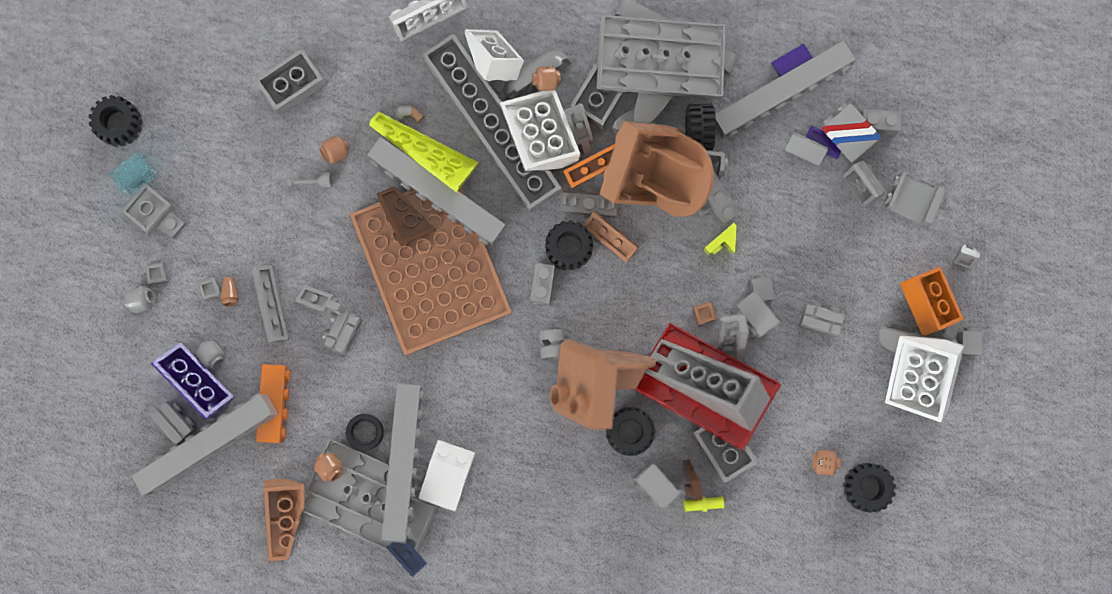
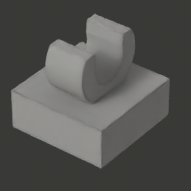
[953,244,980,270]

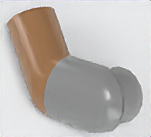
[395,105,424,123]

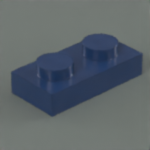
[386,540,428,577]

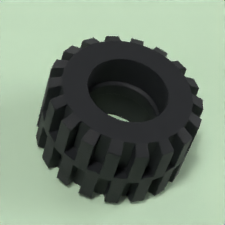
[88,95,143,147]
[685,103,716,151]
[545,220,593,271]
[606,407,655,456]
[843,463,896,513]

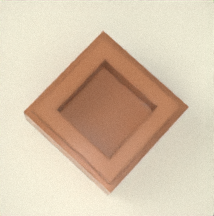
[692,302,717,326]

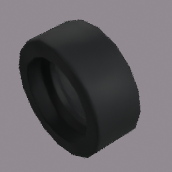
[346,414,384,451]

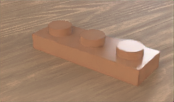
[583,211,639,262]

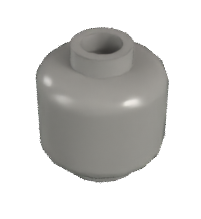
[124,286,155,313]
[196,341,225,369]

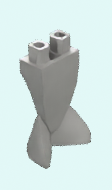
[612,93,674,134]

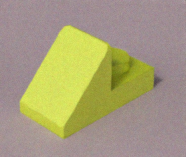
[704,223,737,255]

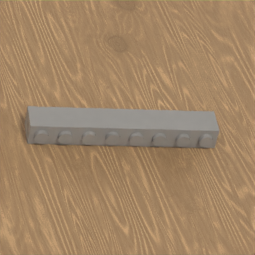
[715,41,856,138]
[367,137,506,246]
[382,383,424,543]
[132,393,279,496]

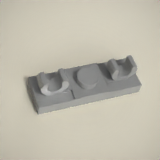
[560,192,617,217]

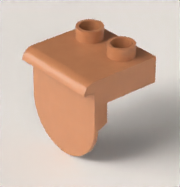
[599,121,713,217]
[550,339,656,429]

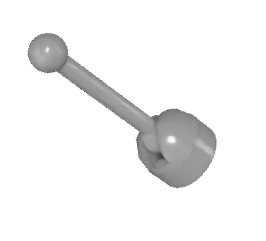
[286,172,333,188]

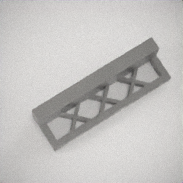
[717,314,749,363]

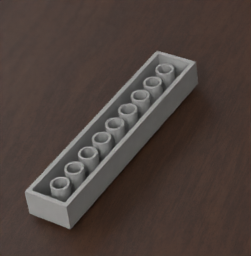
[422,33,561,213]

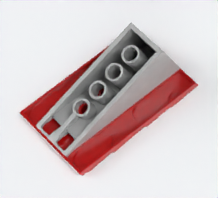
[634,323,781,451]

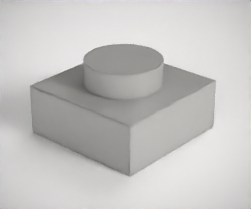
[158,211,186,238]

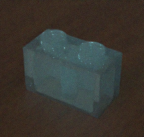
[108,151,157,195]

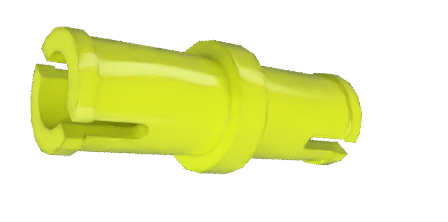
[684,496,724,512]

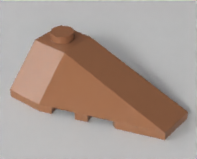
[264,478,305,561]

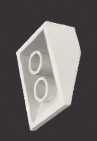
[465,29,524,81]
[418,440,475,511]

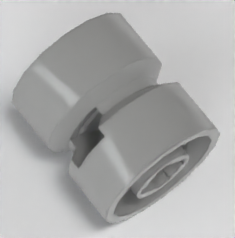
[539,330,564,359]

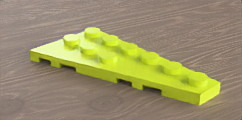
[369,112,479,193]

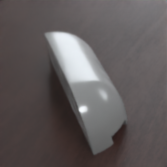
[504,50,572,100]
[879,322,957,352]

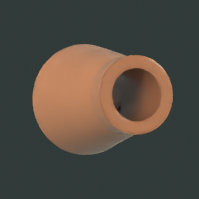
[220,277,239,306]

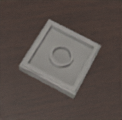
[121,183,174,235]

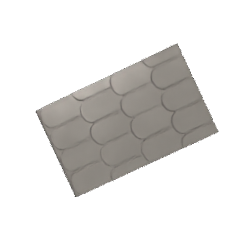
[596,15,726,99]
[302,438,438,552]

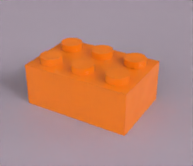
[900,266,964,336]

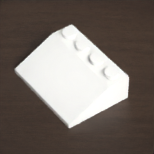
[388,0,467,41]
[500,90,580,171]
[885,336,964,422]

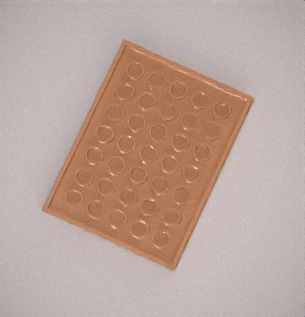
[350,187,512,356]

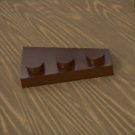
[377,186,436,246]
[682,459,703,501]

